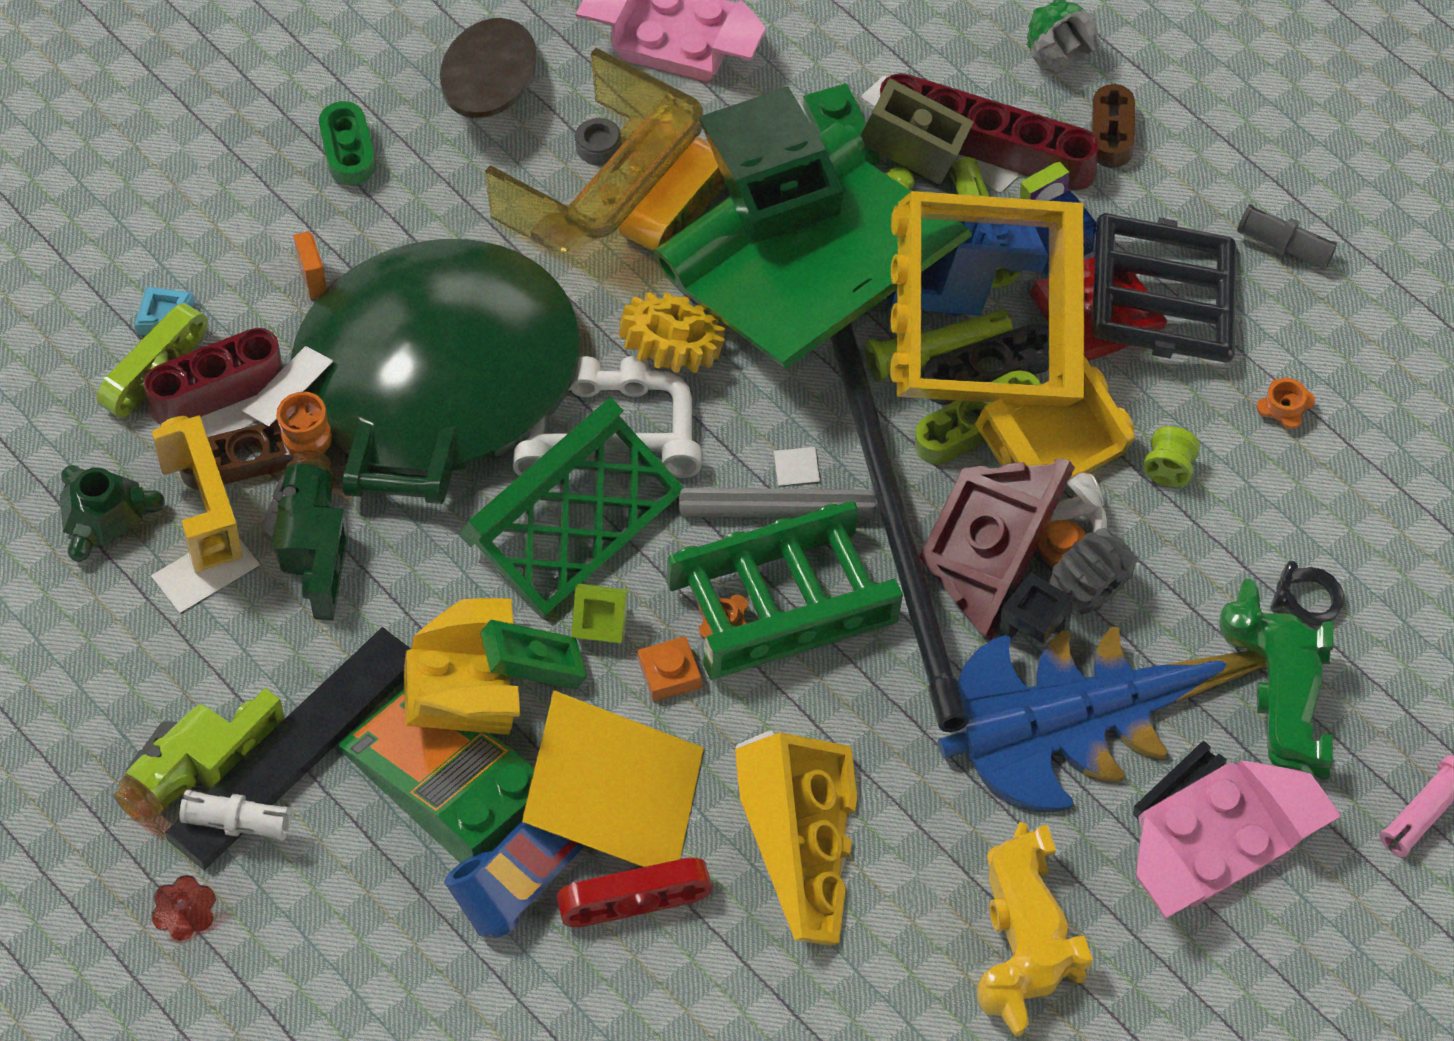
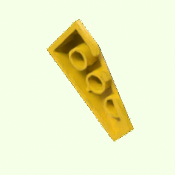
[735,732,857,946]

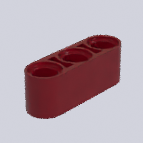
[144,328,283,425]

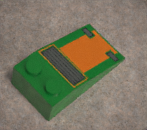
[337,690,534,863]

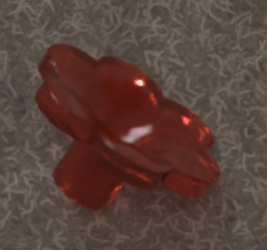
[151,875,216,941]

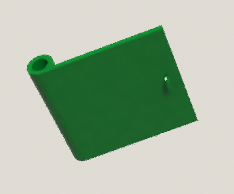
[653,122,972,369]

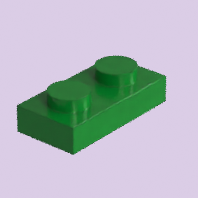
[803,83,880,165]
[480,620,587,690]

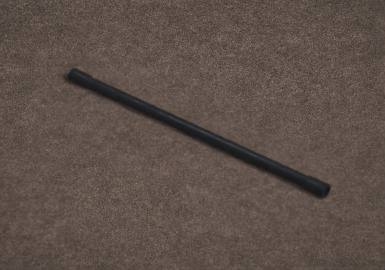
[830,323,969,732]

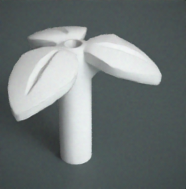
[1049,473,1107,532]

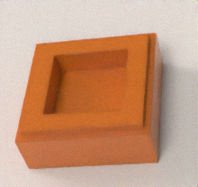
[293,231,327,300]

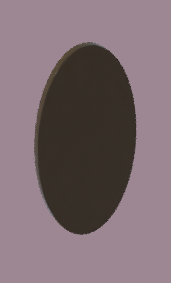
[440,18,536,118]

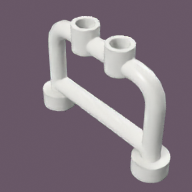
[513,356,702,478]

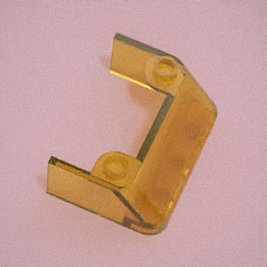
[485,48,703,252]

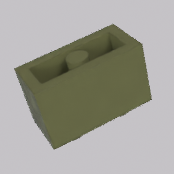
[860,78,974,185]

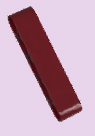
[880,73,1099,190]

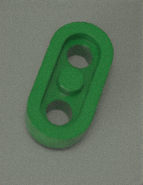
[319,101,376,185]

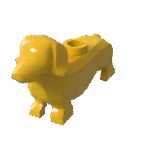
[977,822,1093,1036]

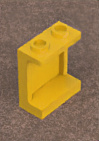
[975,357,1135,485]
[151,415,243,573]

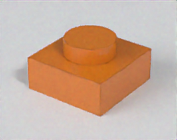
[637,636,702,702]

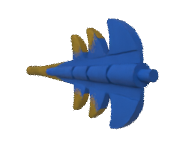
[938,627,1267,812]

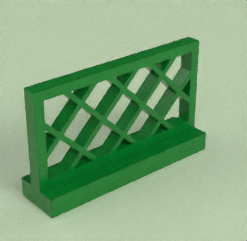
[457,396,684,618]

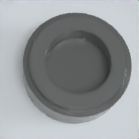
[575,118,622,165]

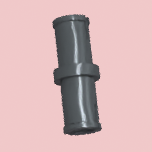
[1237,204,1338,271]

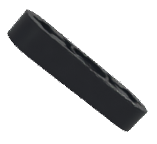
[924,324,1049,405]

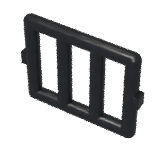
[1092,213,1236,363]

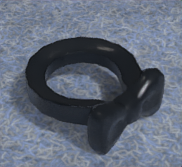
[1270,560,1344,626]

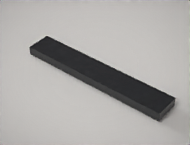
[165,627,411,871]

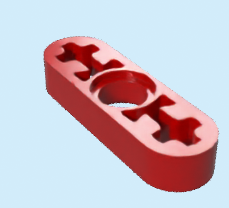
[556,858,713,928]

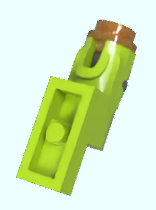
[114,688,285,823]

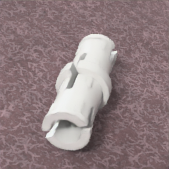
[179,790,291,841]

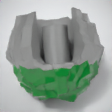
[1026,0,1101,74]

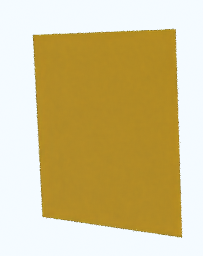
[522,690,704,867]

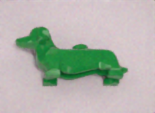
[1219,579,1333,780]

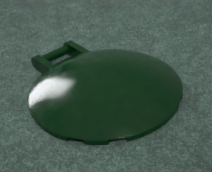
[291,239,580,504]

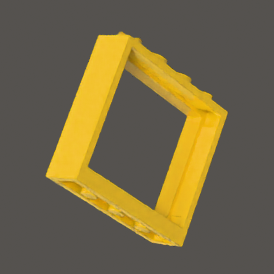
[890,191,1084,407]

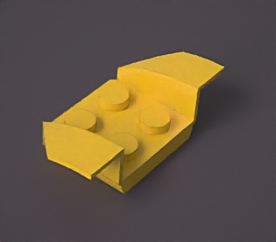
[404,598,520,735]

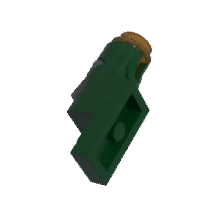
[261,450,349,620]

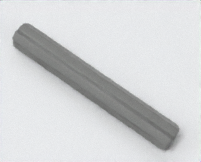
[679,488,876,519]

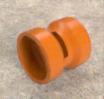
[276,392,332,460]

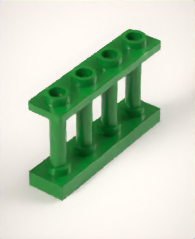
[666,501,903,680]

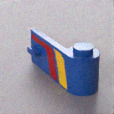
[444,822,585,938]

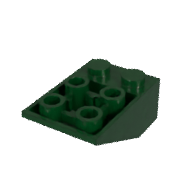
[699,86,844,244]

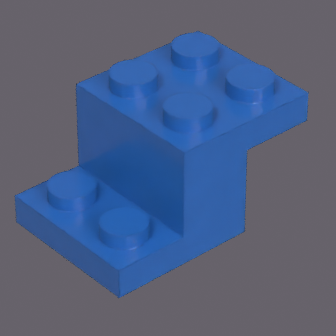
[886,192,1048,316]

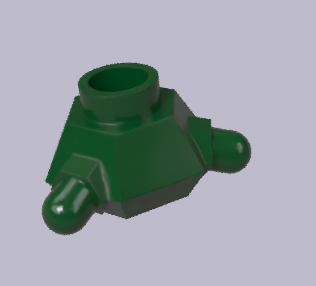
[60,465,165,562]

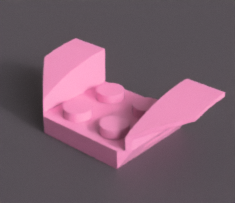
[576,0,766,82]
[1136,760,1341,919]

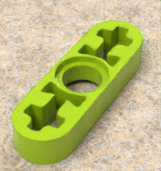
[97,303,208,418]
[915,371,1041,464]

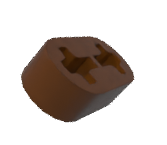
[1091,84,1135,168]

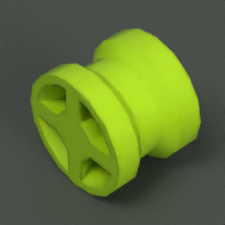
[1143,426,1201,487]

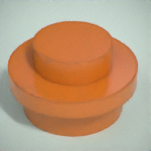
[1037,520,1086,567]

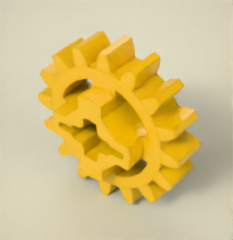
[618,292,725,373]

